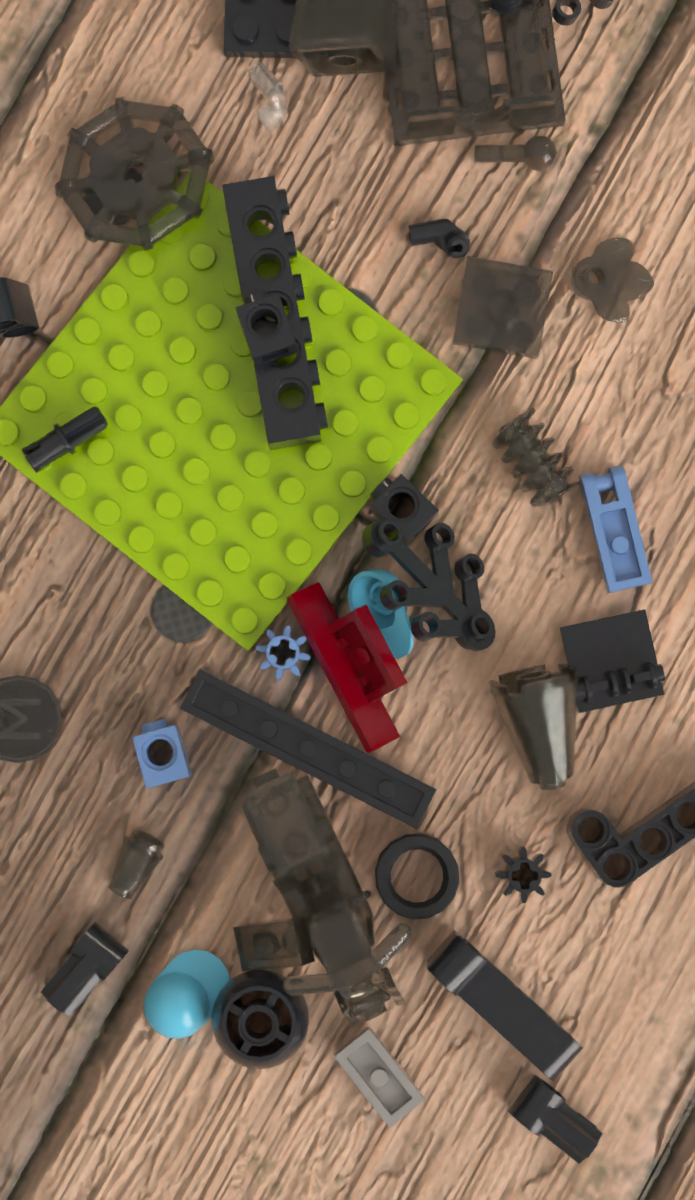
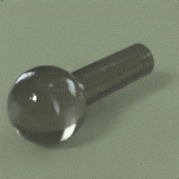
[474,136,557,171]

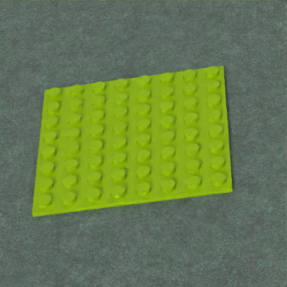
[0,169,464,652]

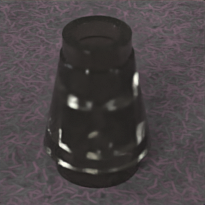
[108,829,164,899]

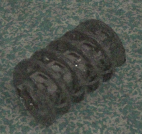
[492,407,582,508]

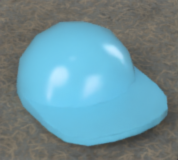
[348,568,413,658]
[143,949,230,1039]

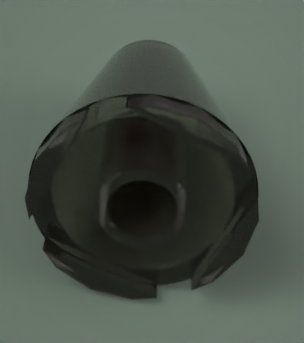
[489,664,579,790]

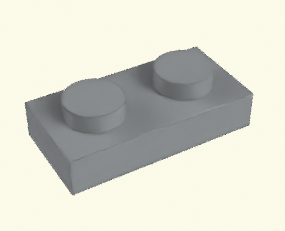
[334,1026,425,1128]

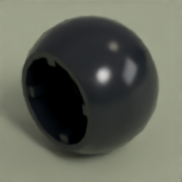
[211,970,309,1069]

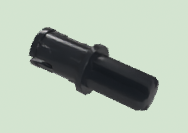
[22,406,108,473]

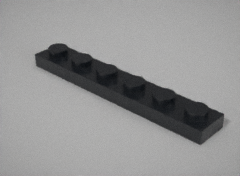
[180,669,437,829]

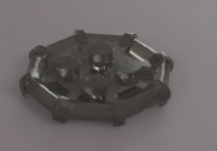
[55,96,215,251]

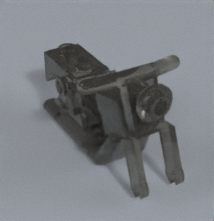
[241,768,412,1028]

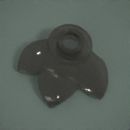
[571,237,654,323]

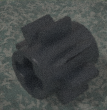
[494,846,552,903]

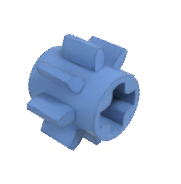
[256,626,311,681]

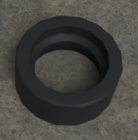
[375,833,460,920]

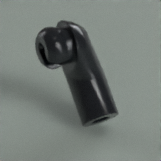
[408,218,470,258]

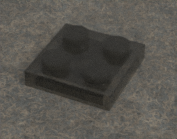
[452,256,553,359]

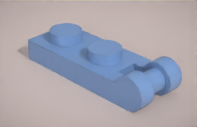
[579,465,653,594]

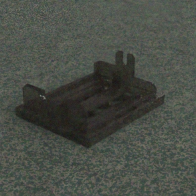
[375,0,566,147]

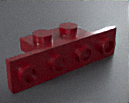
[287,582,408,753]

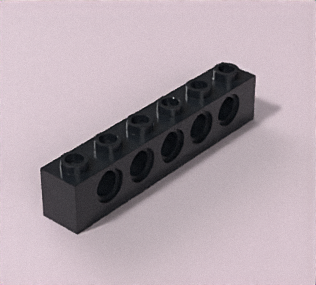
[222,176,328,450]

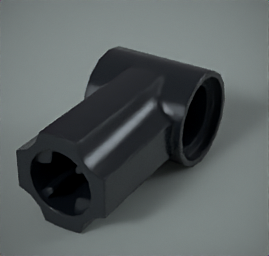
[41,922,129,1017]
[508,1075,603,1164]

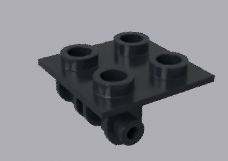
[560,609,665,713]

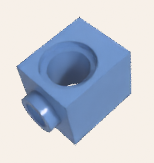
[132,719,193,789]

